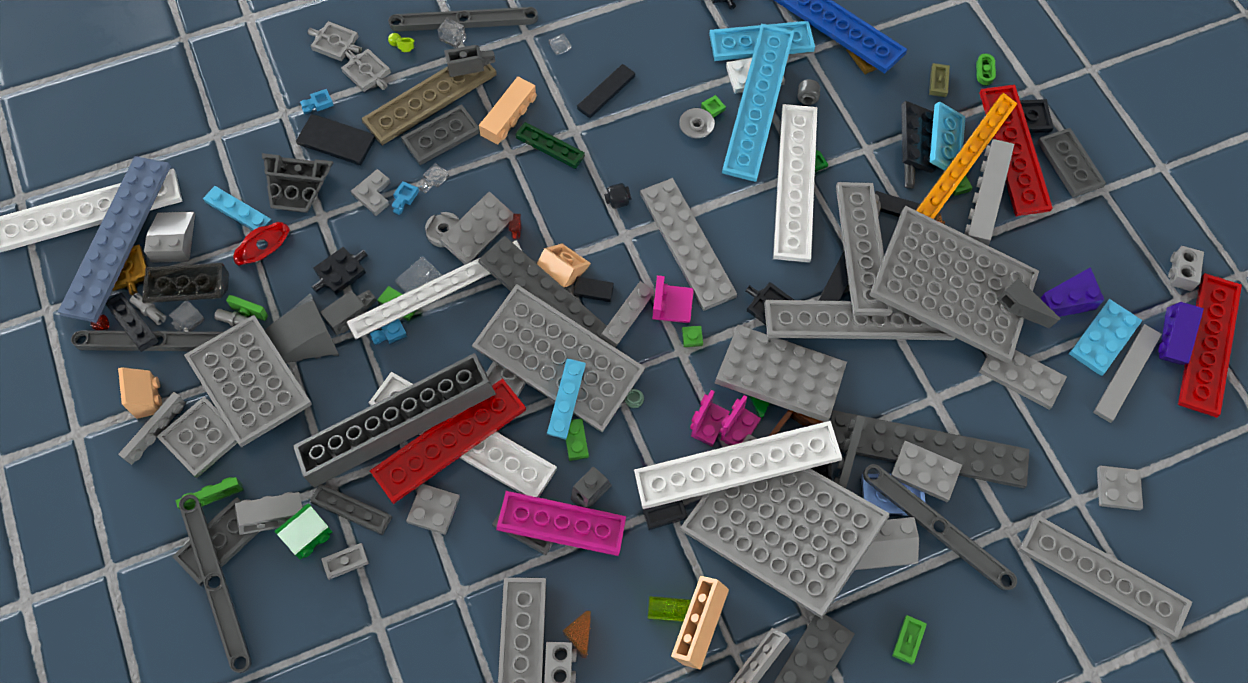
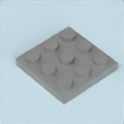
[156,396,237,478]

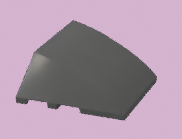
[262,153,334,213]
[265,293,339,363]

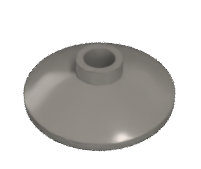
[679,108,715,138]

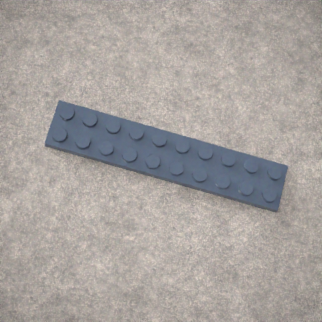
[58,156,171,323]

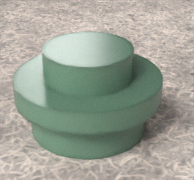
[625,389,644,408]

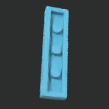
[203,186,273,231]
[547,358,586,440]

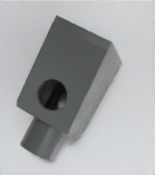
[571,467,612,508]

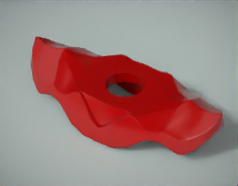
[233,222,290,265]

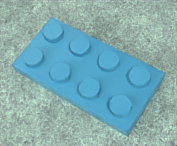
[930,101,965,171]
[1069,299,1142,376]

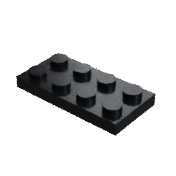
[901,101,936,173]

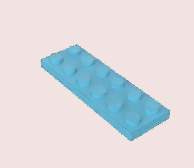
[709,21,815,61]

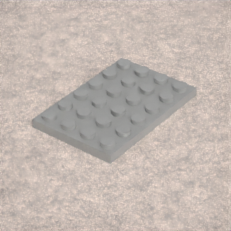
[184,315,312,447]
[715,325,847,422]

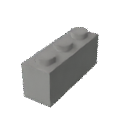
[235,492,302,535]

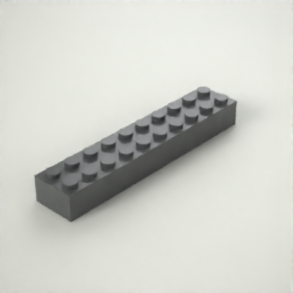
[293,353,496,488]

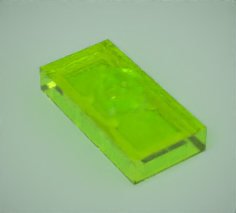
[648,596,691,622]

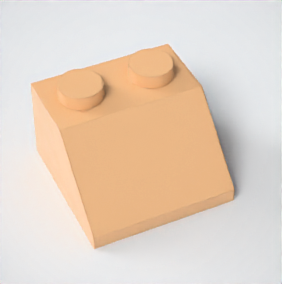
[537,244,591,288]
[118,368,162,419]

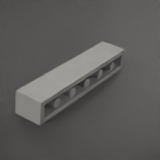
[964,139,1014,246]

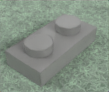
[322,543,369,580]

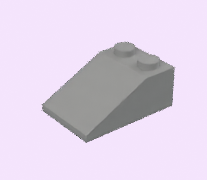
[144,212,195,263]

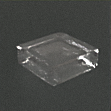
[549,33,571,55]

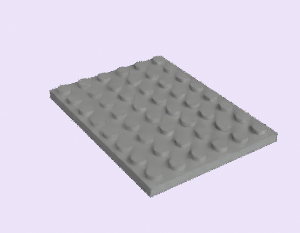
[869,206,1039,363]
[680,434,889,619]

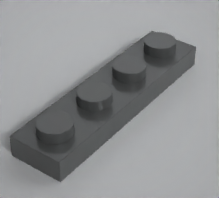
[833,415,865,488]

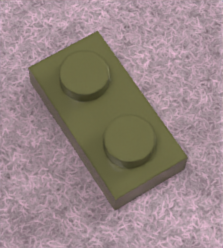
[929,63,950,97]

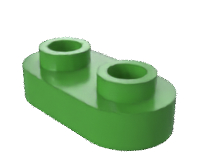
[976,54,996,85]

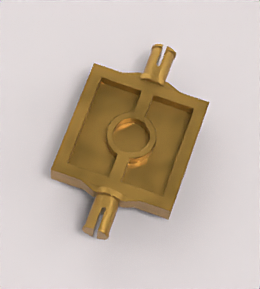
[112,245,151,295]

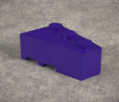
[1040,267,1104,317]
[1158,302,1204,365]

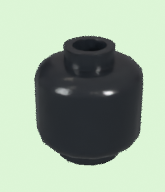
[604,183,632,209]

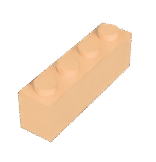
[479,77,537,145]
[671,576,729,670]

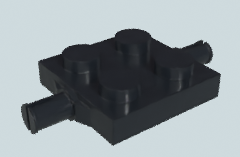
[311,247,368,295]
[745,282,794,325]

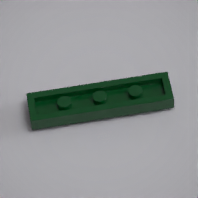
[515,122,585,169]

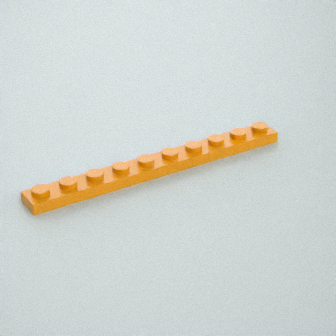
[916,93,1017,219]

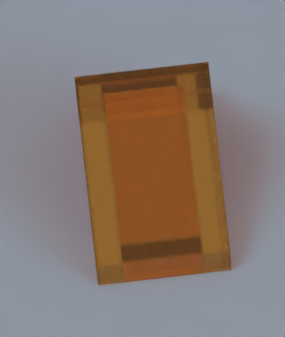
[563,611,591,658]

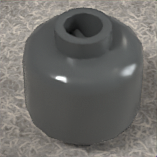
[797,79,821,106]

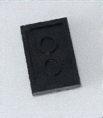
[1020,99,1054,133]

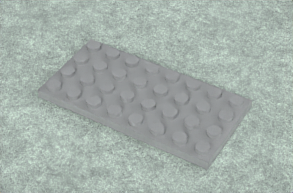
[472,284,646,433]

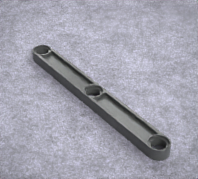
[388,7,538,32]
[71,330,223,351]
[863,464,1017,590]
[179,494,252,673]

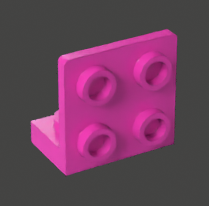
[652,275,693,323]
[690,390,730,447]
[720,395,761,446]

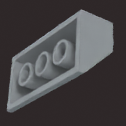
[855,517,919,570]

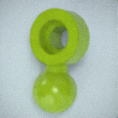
[388,33,415,52]

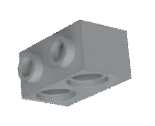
[1168,246,1204,291]
[544,642,577,683]

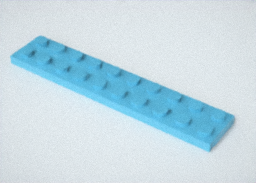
[722,23,794,182]

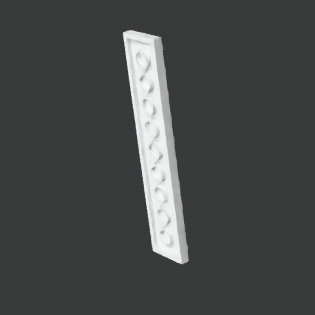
[773,104,817,263]
[0,169,183,253]
[369,372,557,498]
[634,421,842,509]

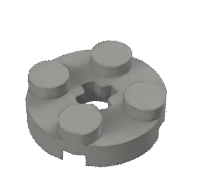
[425,212,459,247]

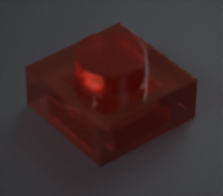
[509,214,521,239]

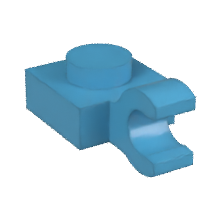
[300,89,334,114]
[392,181,419,215]
[370,319,407,345]

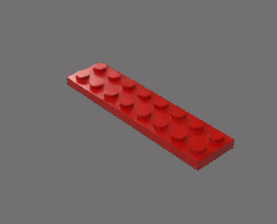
[979,85,1053,216]
[1178,273,1242,418]
[370,378,526,504]

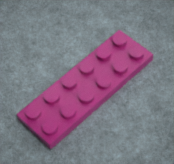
[496,491,626,556]

